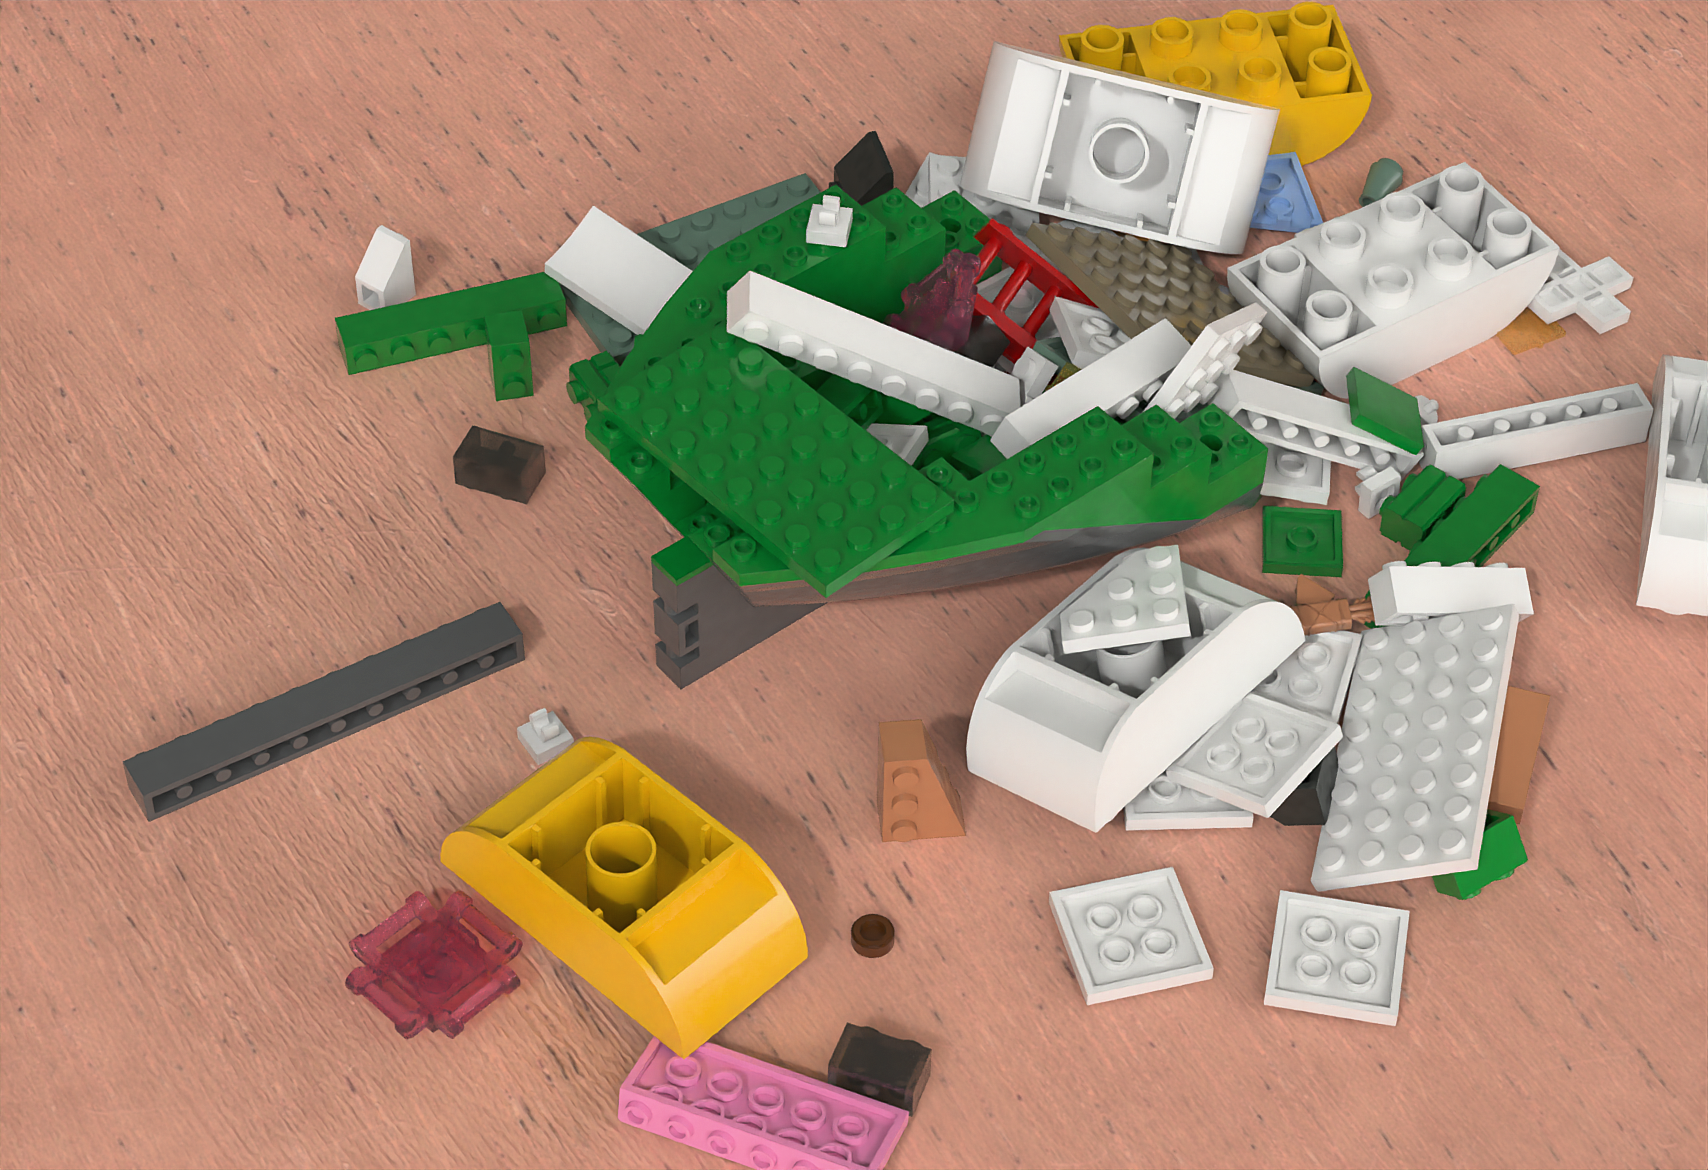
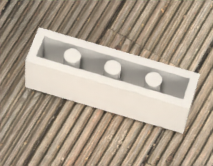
[1368,561,1534,626]

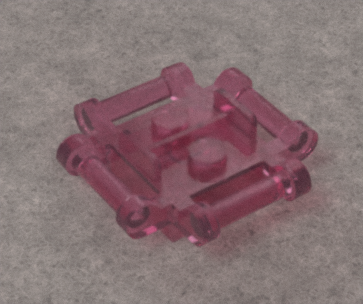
[883,249,981,352]
[345,890,523,1039]

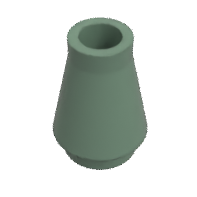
[1359,158,1403,207]

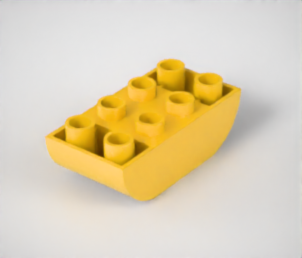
[1059,2,1372,166]
[440,737,808,1060]

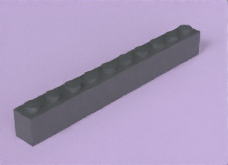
[123,602,525,822]

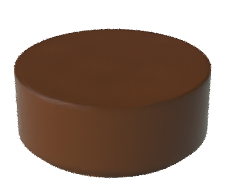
[851,914,895,958]

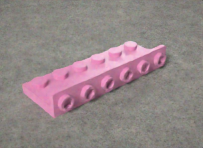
[618,1036,909,1170]

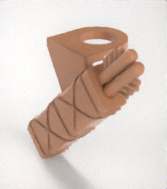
[1289,574,1375,636]

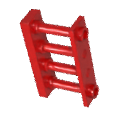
[931,218,1100,391]

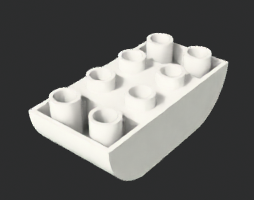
[960,41,1280,254]
[1227,162,1560,399]
[1636,354,1708,616]
[966,548,1305,833]

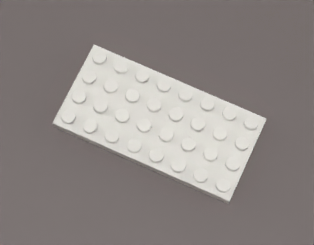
[1311,604,1519,892]

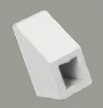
[355,225,416,310]

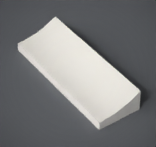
[545,206,693,335]

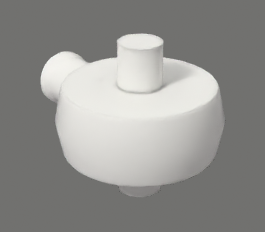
[1415,395,1439,428]

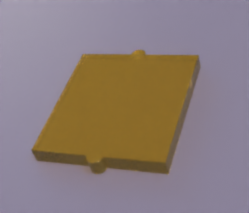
[1496,307,1566,355]

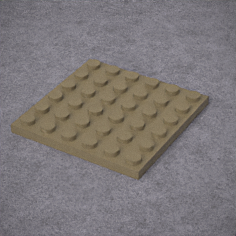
[1025,222,1314,387]

